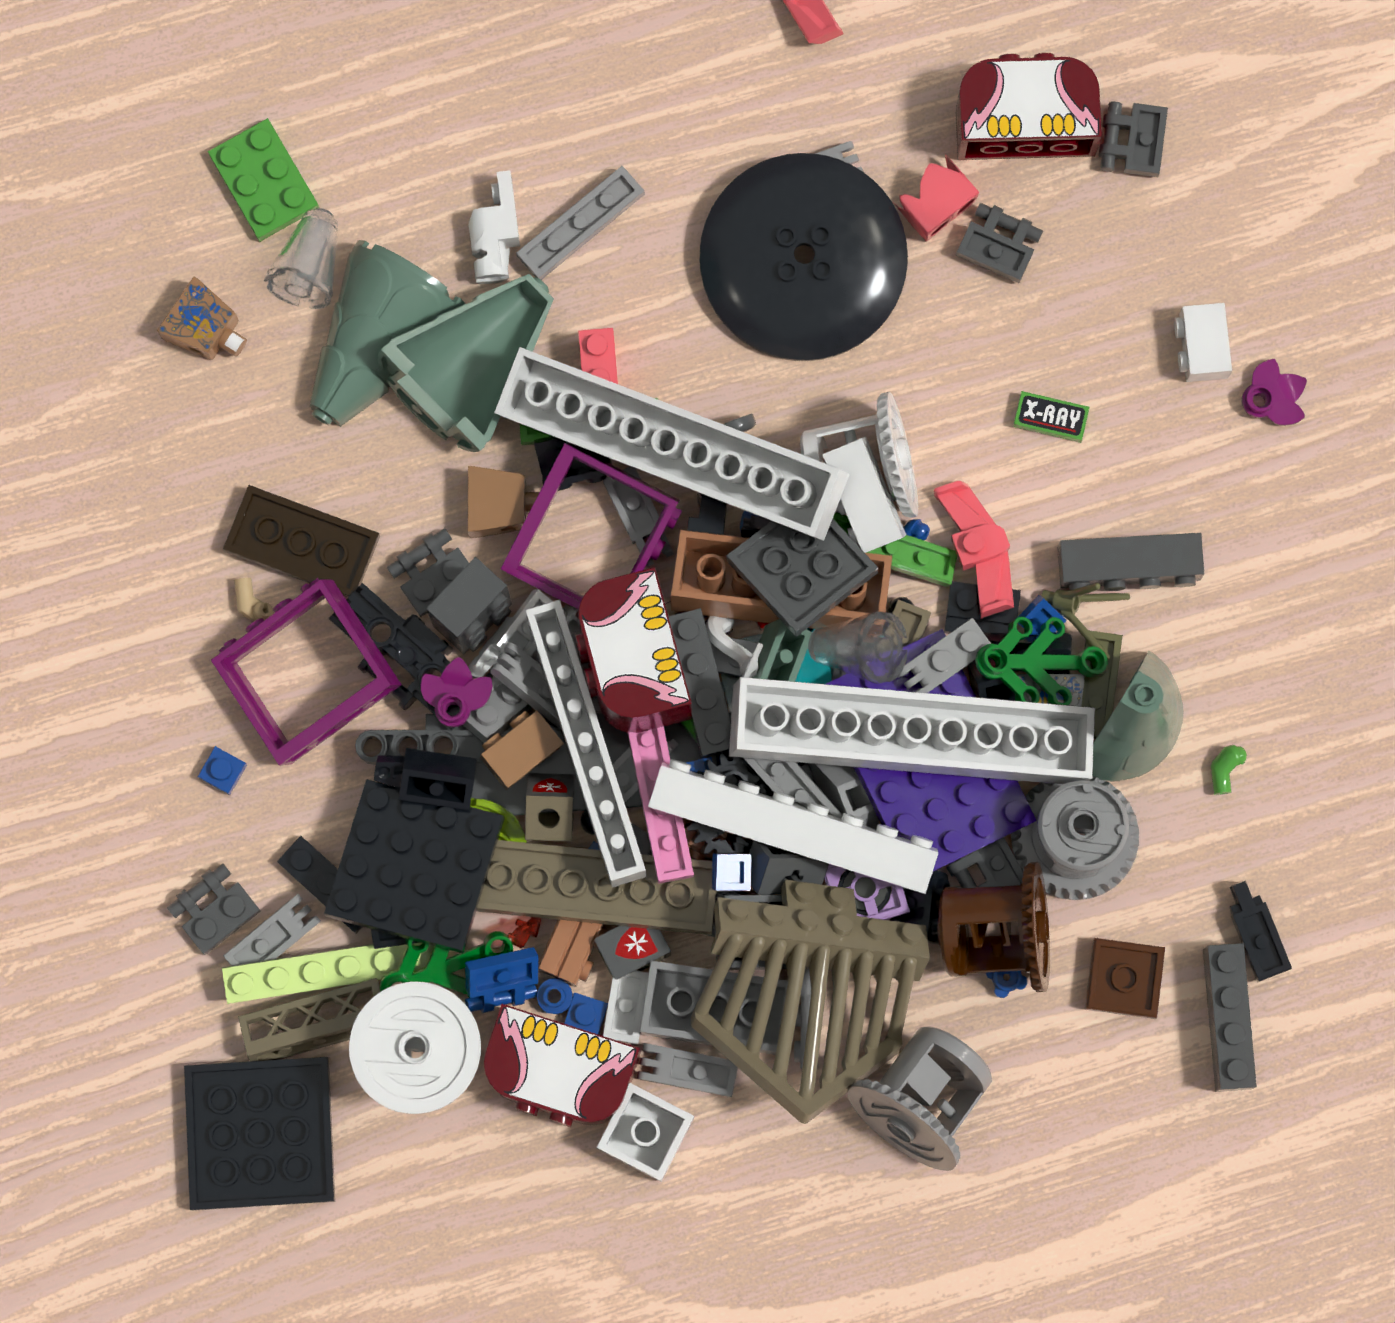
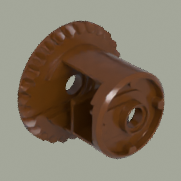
[937,862,1050,992]

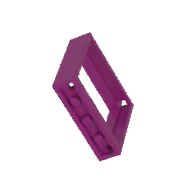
[501,442,682,610]
[211,578,402,766]

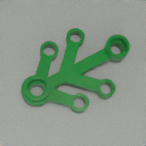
[975,617,1108,706]
[380,931,513,998]

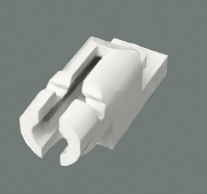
[468,170,520,284]
[468,589,564,691]

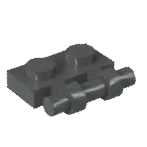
[1099,101,1168,177]
[956,203,1043,283]
[387,528,469,617]
[946,837,1023,888]
[167,863,261,955]

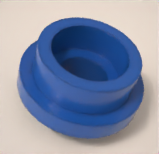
[537,978,573,1014]

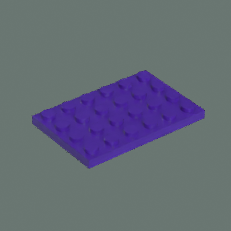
[824,629,1037,871]

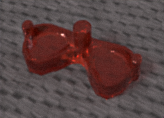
[508,917,542,949]

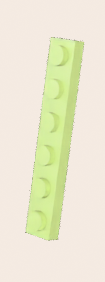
[222,943,435,1004]

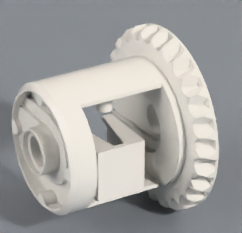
[800,392,918,518]
[349,982,481,1114]

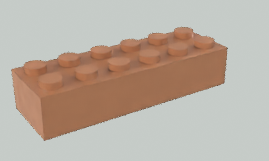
[671,530,892,637]

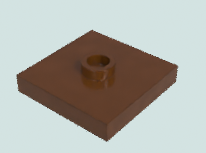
[1085,938,1165,1019]

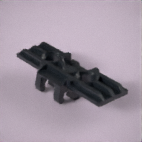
[329,583,460,731]

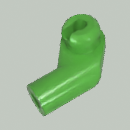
[1211,745,1247,795]

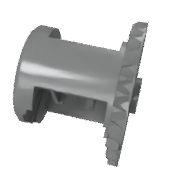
[1011,777,1139,900]
[848,1026,992,1171]

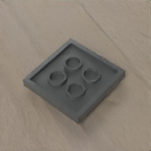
[727,519,878,637]

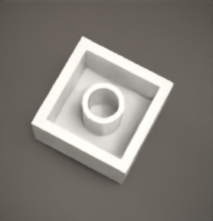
[597,1083,694,1182]

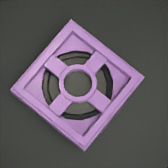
[824,864,910,920]

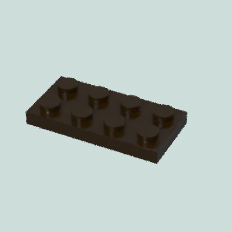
[223,485,380,597]

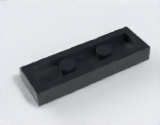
[277,836,362,934]

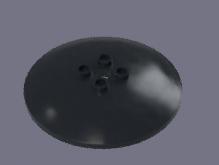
[699,153,908,361]

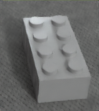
[640,960,788,1055]

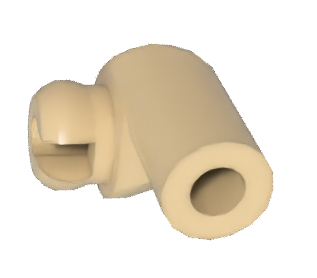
[234,578,273,622]

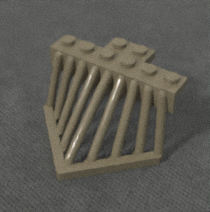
[691,880,930,1124]

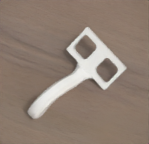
[706,616,763,712]

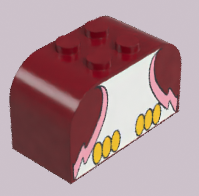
[956,53,1102,160]
[575,567,692,733]
[484,1004,641,1128]

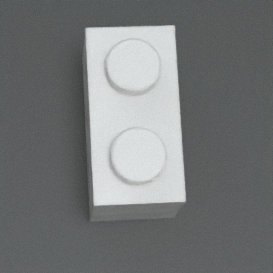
[1174,303,1232,382]

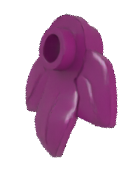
[1241,359,1307,426]
[421,657,493,727]

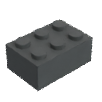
[426,557,512,655]

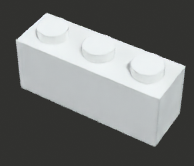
[822,436,906,553]

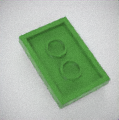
[208,118,320,242]

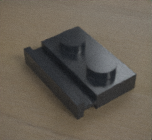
[944,581,1021,634]

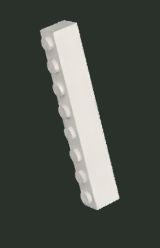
[525,600,646,888]
[648,759,939,894]

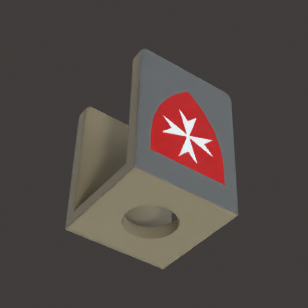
[525,773,575,841]
[595,926,671,980]

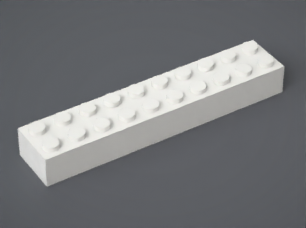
[494,347,850,541]
[729,677,1095,784]

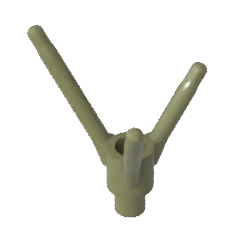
[1041,583,1130,660]

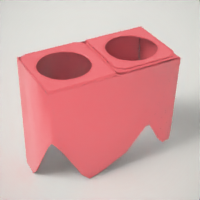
[892,154,979,242]

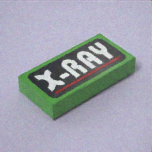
[1013,391,1090,443]

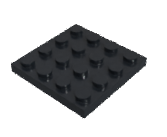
[324,779,504,954]
[184,1057,336,1211]

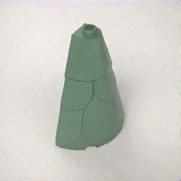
[310,240,466,427]
[378,274,554,452]
[1092,651,1184,782]

